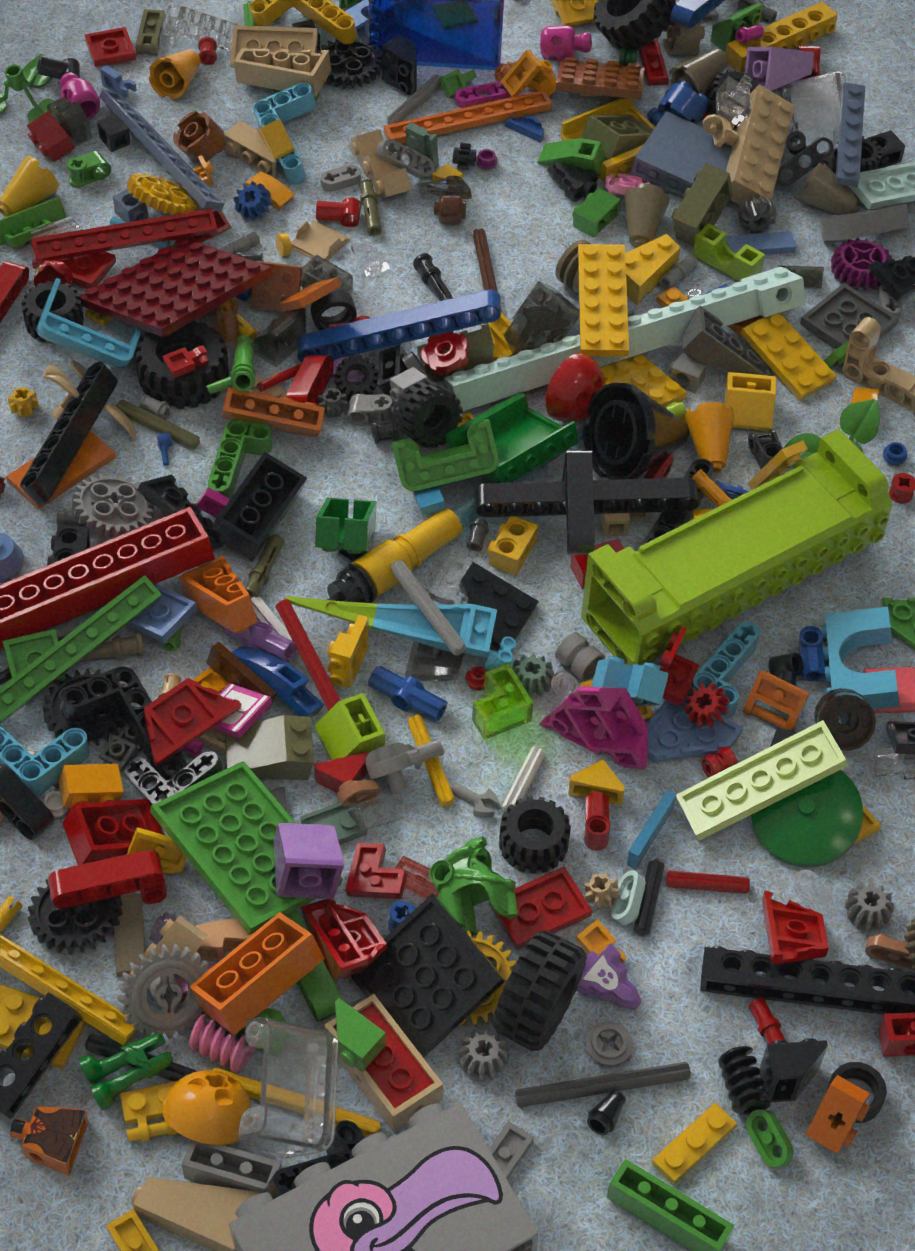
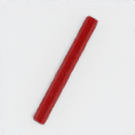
[275,599,341,711]

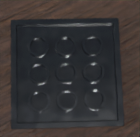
[350,894,506,1058]

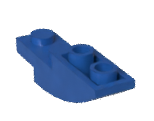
[232,646,324,717]

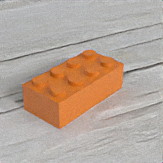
[189,912,325,1035]

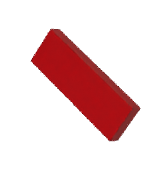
[638,39,669,86]

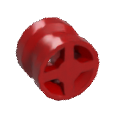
[889,473,915,504]

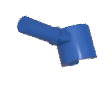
[157,432,173,466]

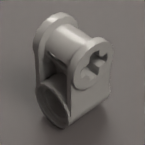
[347,394,395,426]

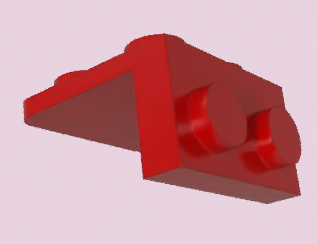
[659,626,699,707]

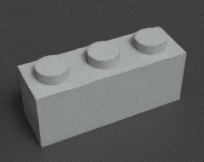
[182,1140,282,1193]

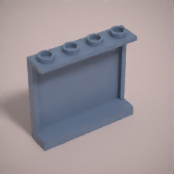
[631,111,732,197]

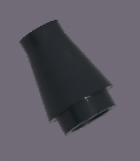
[587,1090,626,1135]

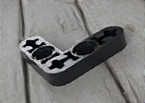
[124,751,223,805]

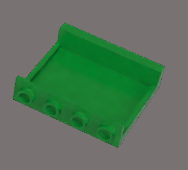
[445,392,579,483]

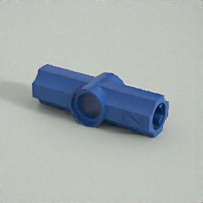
[368,665,448,722]

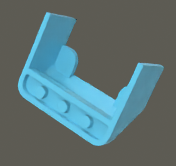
[36,278,142,369]

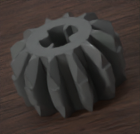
[738,196,777,234]

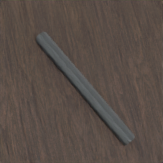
[515,1062,691,1107]

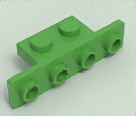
[0,197,66,248]

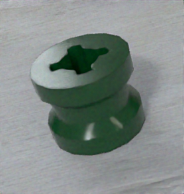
[619,47,638,66]

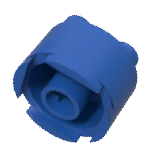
[658,80,709,125]

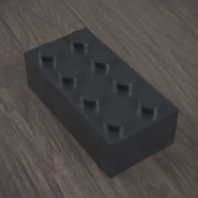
[209,452,307,562]

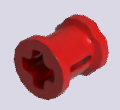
[198,37,217,65]

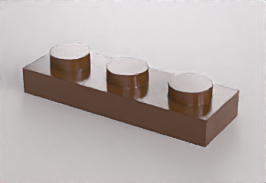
[206,642,277,711]

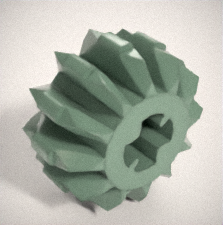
[509,653,555,699]

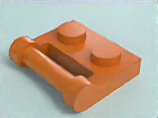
[743,670,810,731]

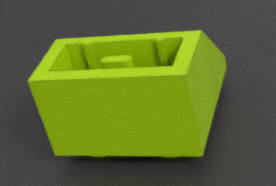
[314,692,385,760]

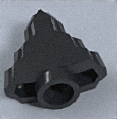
[547,163,600,202]

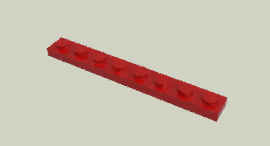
[31,208,217,263]

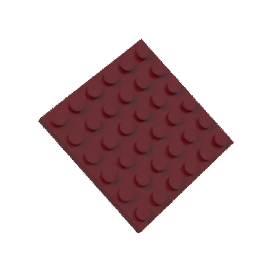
[80,238,273,338]

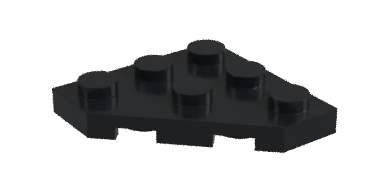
[459,562,539,652]

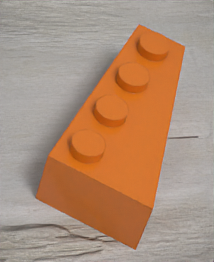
[179,556,257,633]

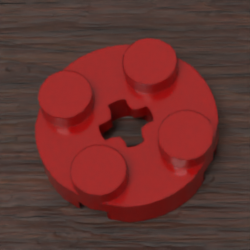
[421,331,470,376]

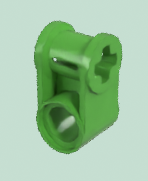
[67,151,111,188]

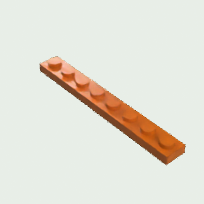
[384,90,552,144]

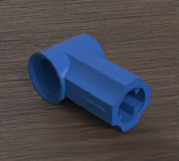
[798,626,825,682]

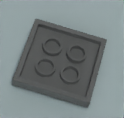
[800,283,899,348]

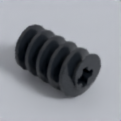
[718,1046,771,1115]

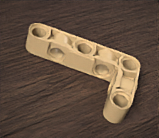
[843,317,915,412]

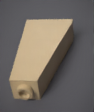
[132,1177,260,1251]

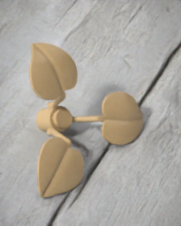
[43,360,136,442]

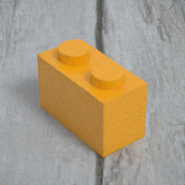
[58,764,124,808]

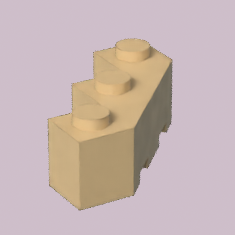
[350,129,412,199]

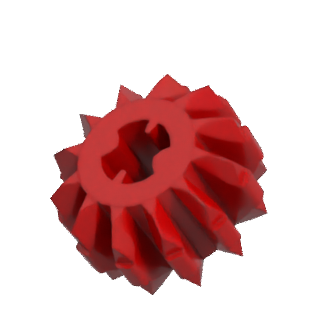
[684,682,730,728]

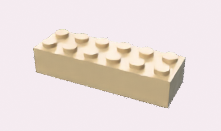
[726,84,795,206]

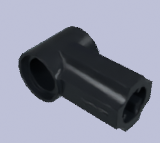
[36,55,80,79]
[769,652,804,685]

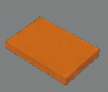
[276,277,342,313]

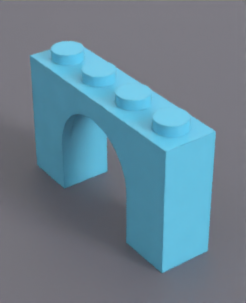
[821,606,900,713]

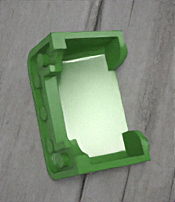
[392,419,499,491]

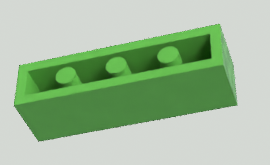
[606,1159,735,1251]

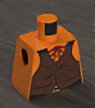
[10,1106,89,1176]

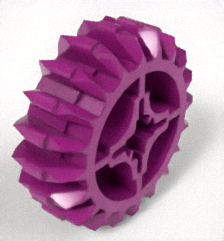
[831,238,892,291]

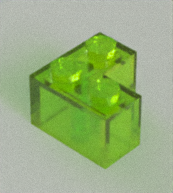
[472,663,534,740]

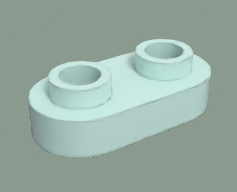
[611,870,646,925]

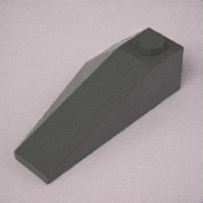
[682,305,772,376]

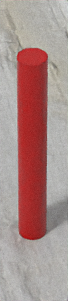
[257,363,302,392]

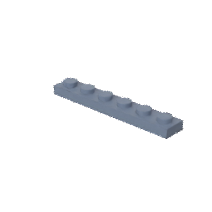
[835,82,865,187]

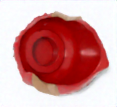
[34,260,73,287]

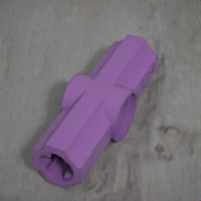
[221,621,297,663]

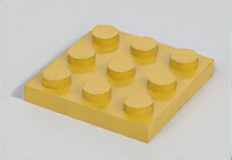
[601,354,688,407]

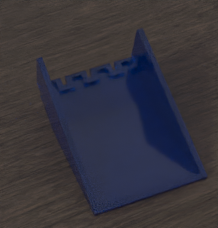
[369,0,504,71]

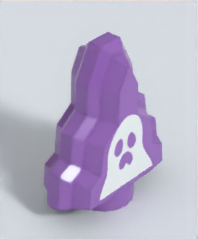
[576,943,642,1010]

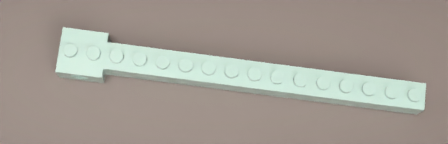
[444,267,806,411]

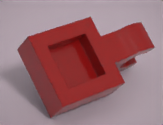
[163,346,209,379]

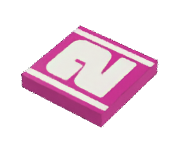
[212,683,273,739]

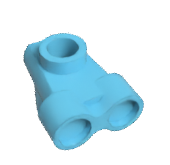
[483,637,516,679]

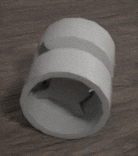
[555,632,605,681]

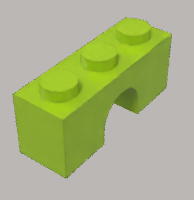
[693,223,765,281]

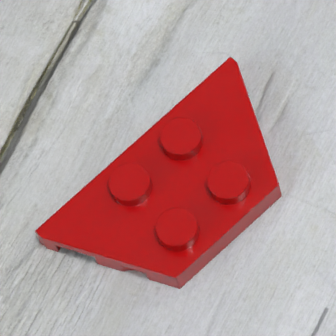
[144,678,242,767]
[762,890,829,964]

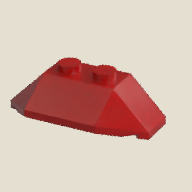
[301,899,387,980]

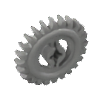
[117,944,208,1039]

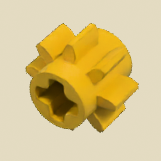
[8,387,39,417]

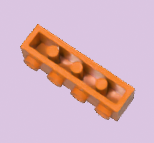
[221,387,325,438]

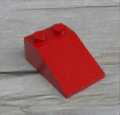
[62,799,163,865]

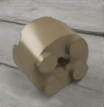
[663,21,705,55]

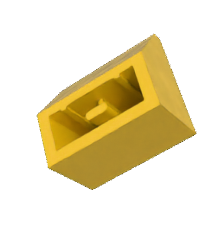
[724,372,776,431]

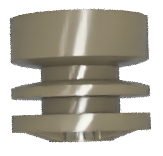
[555,239,590,295]

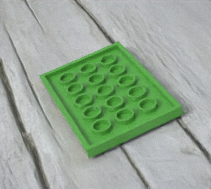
[150,761,343,935]

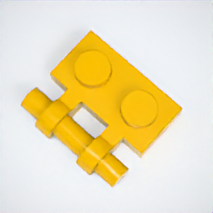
[120,1080,179,1143]

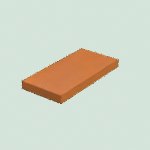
[6,431,116,509]

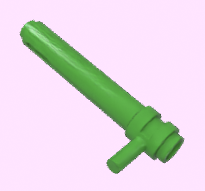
[207,335,255,394]

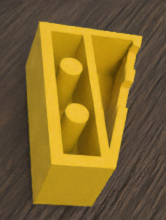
[625,234,680,306]

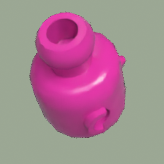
[540,26,592,62]
[60,72,100,121]

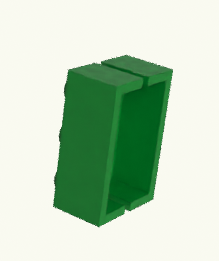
[315,497,377,554]

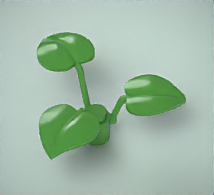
[0,54,64,123]
[784,399,880,469]

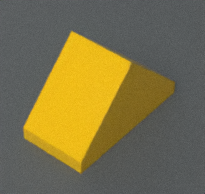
[258,119,295,160]
[568,759,625,806]

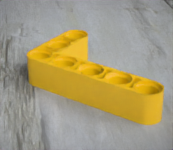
[249,0,357,44]

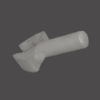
[451,783,500,817]

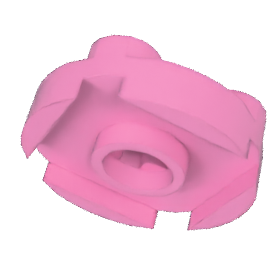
[605,173,650,196]

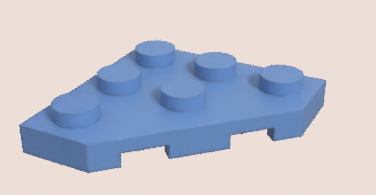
[647,700,743,762]

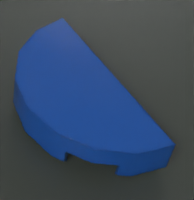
[505,115,544,143]

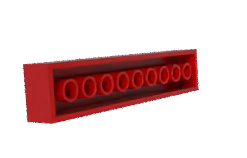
[0,507,215,649]

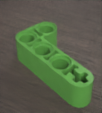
[208,420,272,499]

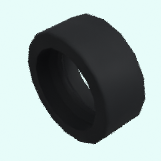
[310,289,357,330]
[826,1062,887,1123]

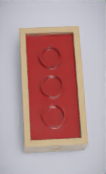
[324,994,443,1132]

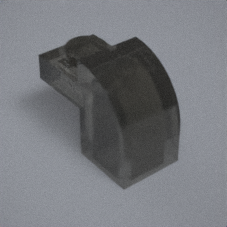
[47,97,92,147]

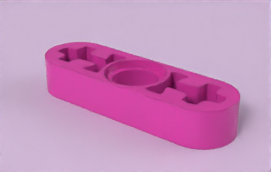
[455,81,512,108]

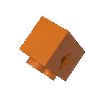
[805,1075,870,1154]

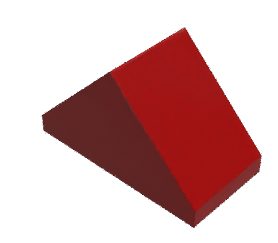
[314,752,368,793]

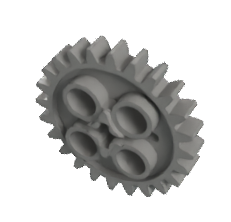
[72,472,154,539]

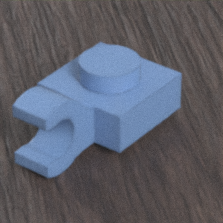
[100,65,137,97]

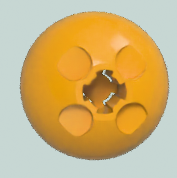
[162,1070,252,1145]

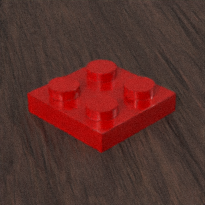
[84,27,136,67]

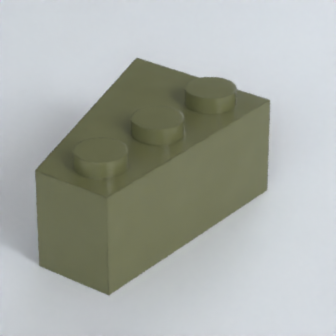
[417,323,493,382]

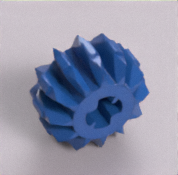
[233,181,273,221]

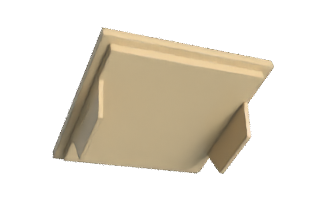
[291,220,350,265]

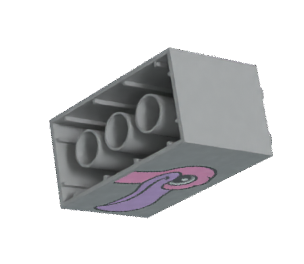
[229,1102,538,1251]

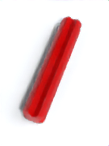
[666,870,750,894]

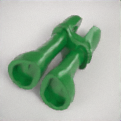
[79,1034,173,1111]

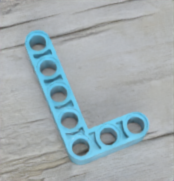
[253,83,316,184]
[0,726,90,796]

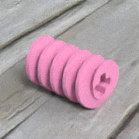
[189,1014,257,1073]

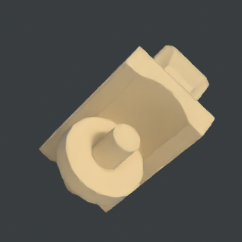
[702,107,739,148]

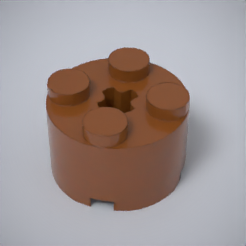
[173,111,226,165]

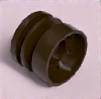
[814,688,876,751]

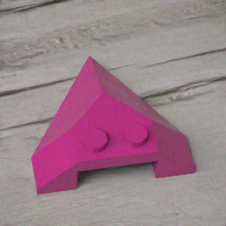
[539,687,648,769]

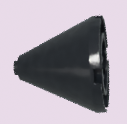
[583,383,690,480]

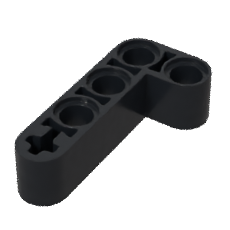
[262,1120,365,1199]

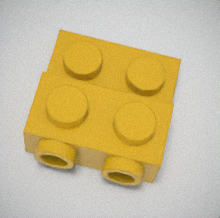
[551,0,598,26]
[327,614,369,688]

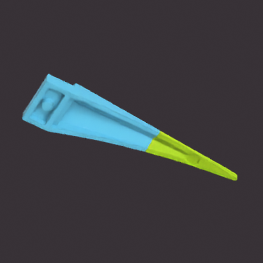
[284,596,497,658]

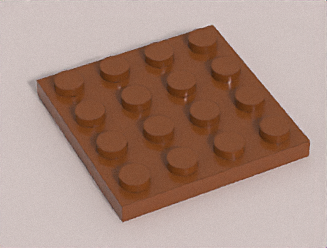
[555,57,645,100]

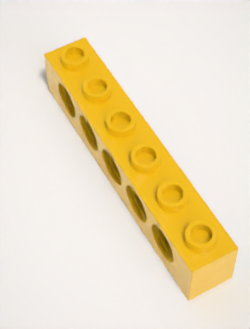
[725,1,838,73]

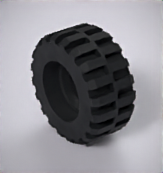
[594,0,676,50]
[135,320,229,409]
[492,931,587,1051]

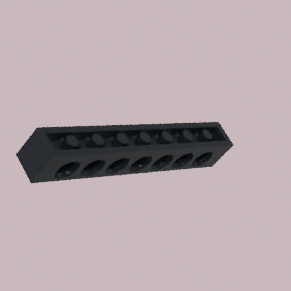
[700,946,915,1015]

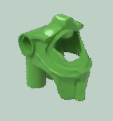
[429,836,518,936]

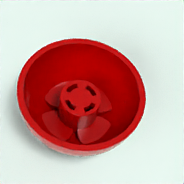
[545,353,606,423]

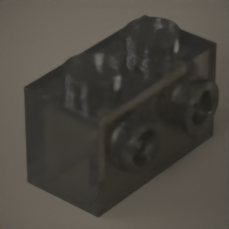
[301,255,353,294]

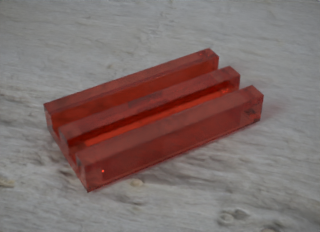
[395,855,438,899]

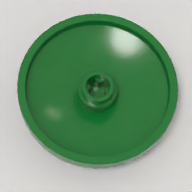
[751,770,863,867]

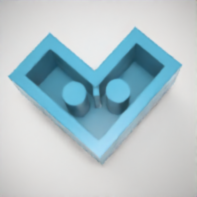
[591,656,669,707]

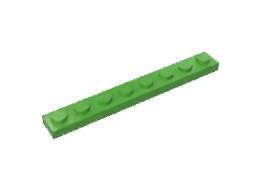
[0,575,162,724]

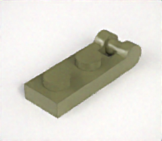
[136,9,165,55]

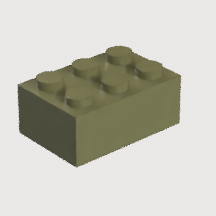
[672,163,733,246]

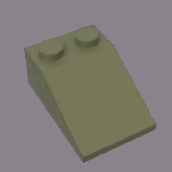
[581,114,653,160]
[225,715,314,780]

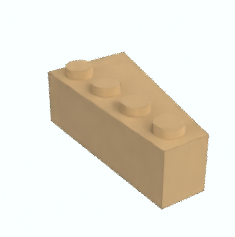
[234,48,331,97]

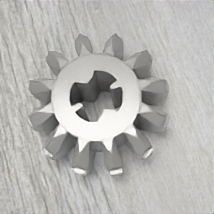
[845,881,894,931]
[458,1028,509,1082]

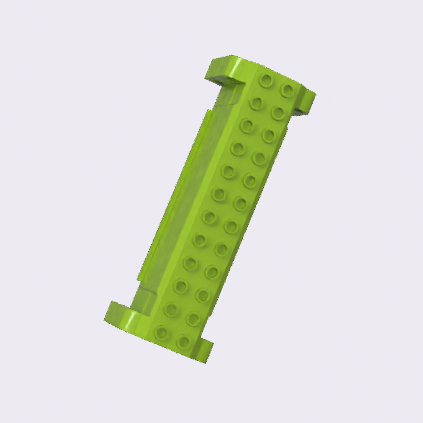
[581,429,893,666]

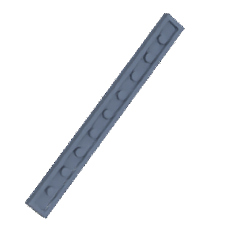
[99,89,225,211]

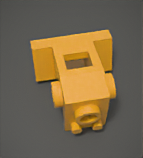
[500,50,556,97]

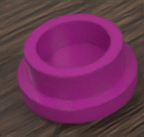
[476,149,498,169]

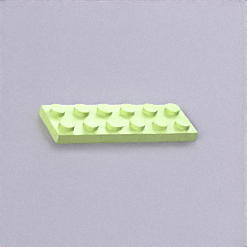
[676,720,849,841]

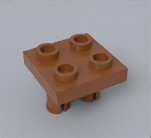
[251,261,302,314]

